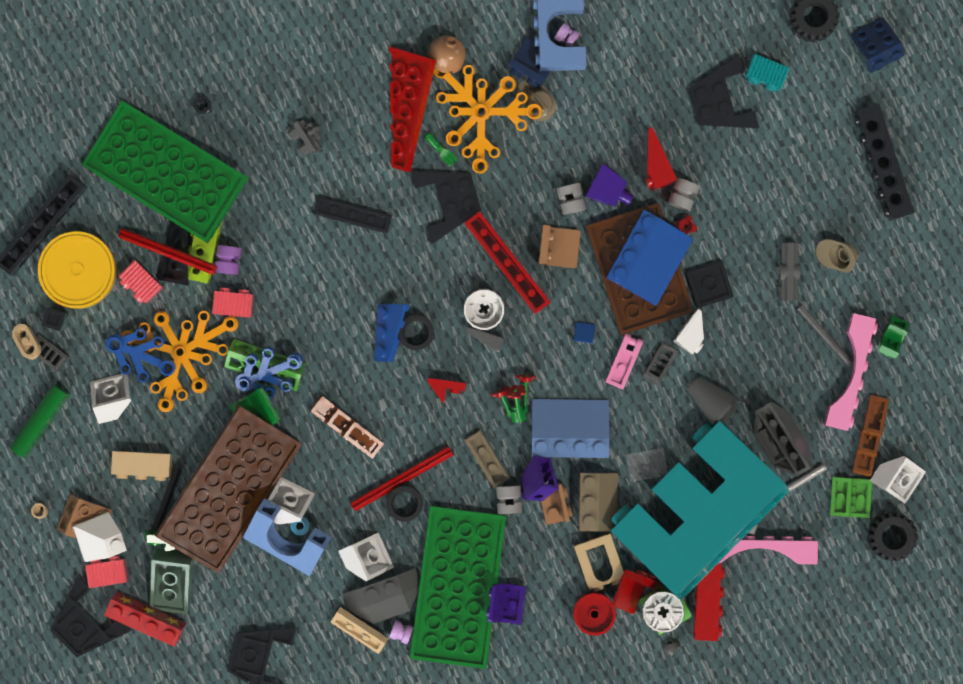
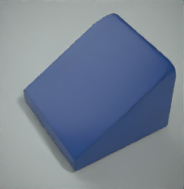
[573,322,595,344]

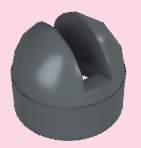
[664,640,681,658]

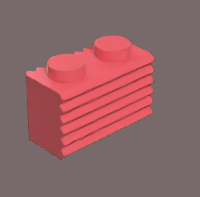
[119,260,164,304]
[212,288,254,318]
[85,556,129,588]

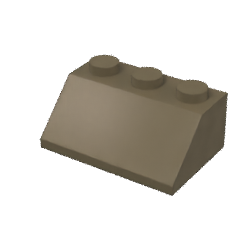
[579,472,618,531]

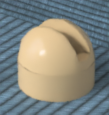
[31,503,48,519]

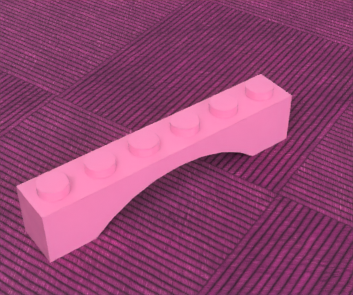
[823,313,878,431]
[719,536,818,564]

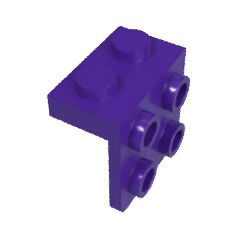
[486,583,527,625]

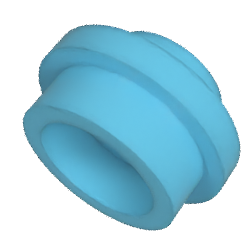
[290,517,310,535]

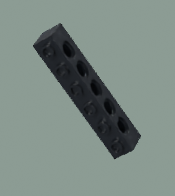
[853,103,914,221]
[0,174,88,276]

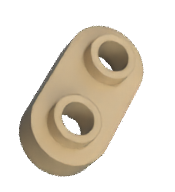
[12,324,41,360]

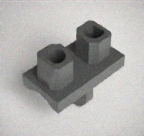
[288,120,322,156]

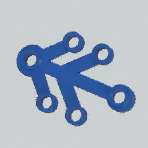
[106,328,176,383]
[235,346,303,399]

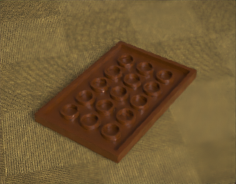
[586,203,694,335]

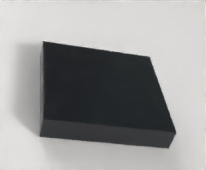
[685,261,734,309]

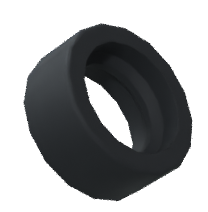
[398,314,434,351]
[386,485,423,522]

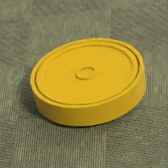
[38,231,117,309]

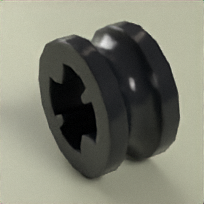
[194,96,212,114]

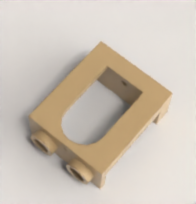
[573,533,624,592]

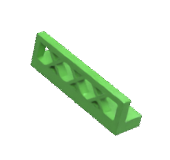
[224,339,306,391]

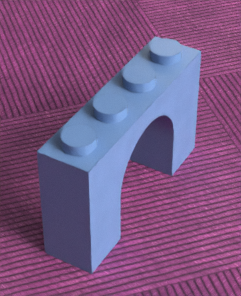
[533,0,587,71]
[243,498,331,576]

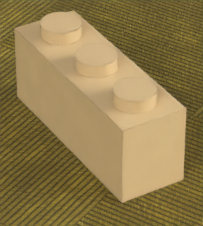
[111,451,172,481]

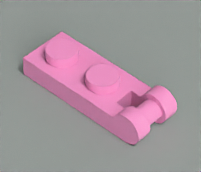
[605,333,644,390]

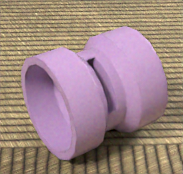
[554,23,580,47]
[389,620,414,644]

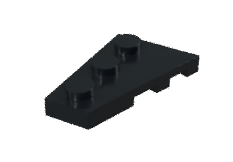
[157,224,188,286]

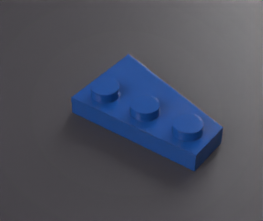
[374,304,410,362]

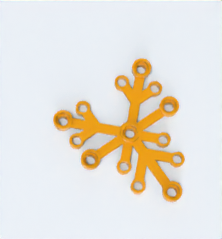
[434,65,543,174]
[121,311,239,412]

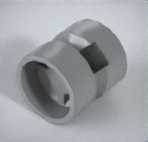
[667,178,700,212]
[556,183,586,215]
[496,485,522,514]

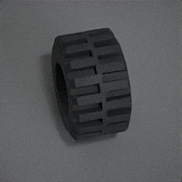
[789,0,840,42]
[867,512,918,561]

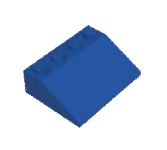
[606,210,693,306]

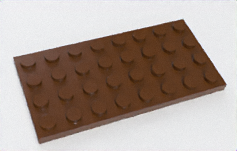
[154,405,302,573]

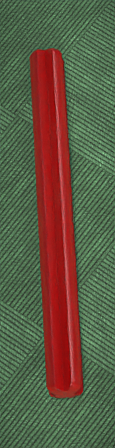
[118,228,217,275]
[350,446,453,511]

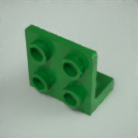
[229,387,280,426]

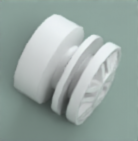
[464,289,504,330]
[643,592,684,633]

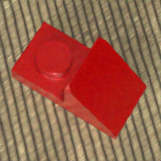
[427,378,466,403]

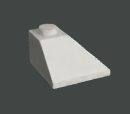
[673,309,704,355]
[90,374,131,424]
[870,456,926,504]
[268,477,315,524]
[73,512,127,562]
[339,532,394,581]

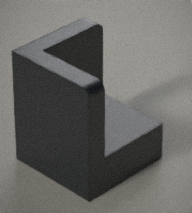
[41,307,69,332]

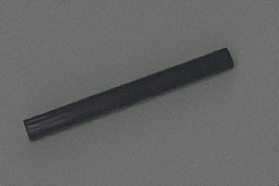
[151,467,181,531]

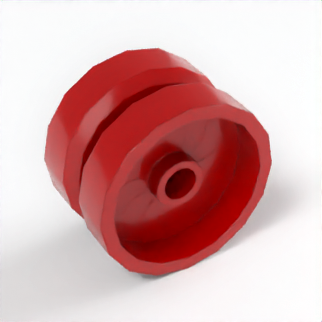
[573,591,616,636]

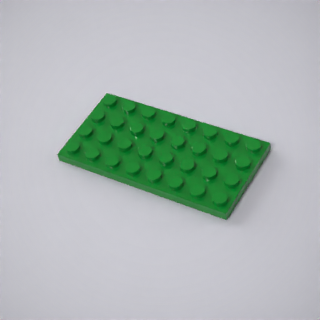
[82,101,249,243]
[410,506,506,669]

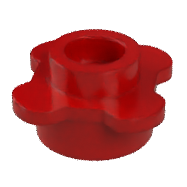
[674,215,697,235]

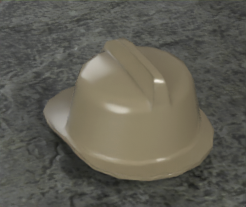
[516,80,556,121]
[816,239,860,273]

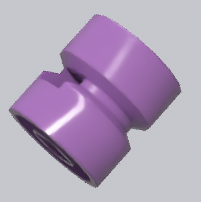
[215,245,242,275]

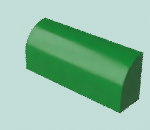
[9,383,71,458]

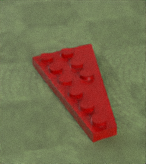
[389,46,436,172]

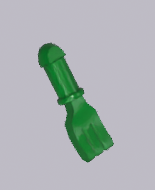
[424,133,458,167]

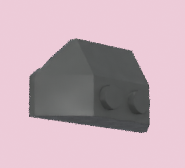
[754,402,812,477]
[343,568,420,624]

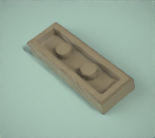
[464,430,510,489]

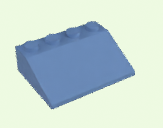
[531,399,609,458]

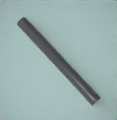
[797,305,853,367]

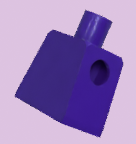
[585,164,634,207]
[521,456,559,501]

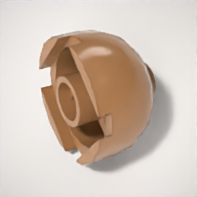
[427,35,466,73]

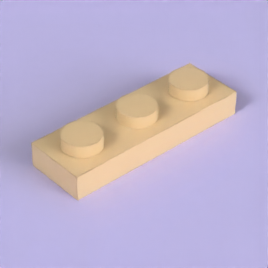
[331,607,388,654]

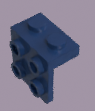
[851,18,904,74]
[508,37,550,88]

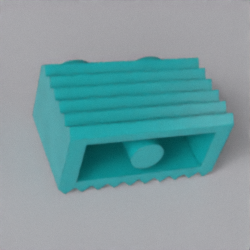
[744,54,790,92]

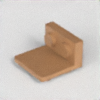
[539,225,581,269]
[541,482,572,525]
[57,494,112,539]

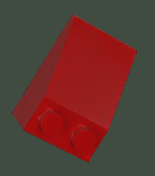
[644,127,677,192]

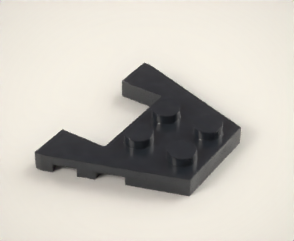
[689,56,759,129]
[411,171,481,244]
[50,576,132,658]
[227,627,297,684]

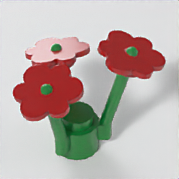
[490,374,537,423]

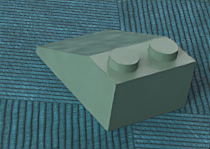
[150,549,194,614]

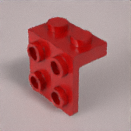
[613,569,663,614]

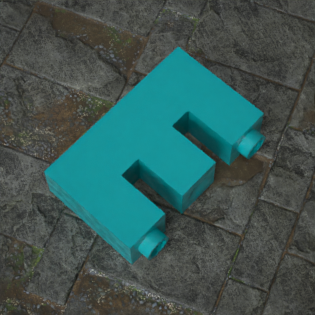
[611,421,790,601]

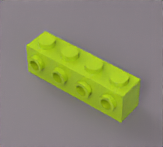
[188,221,223,284]

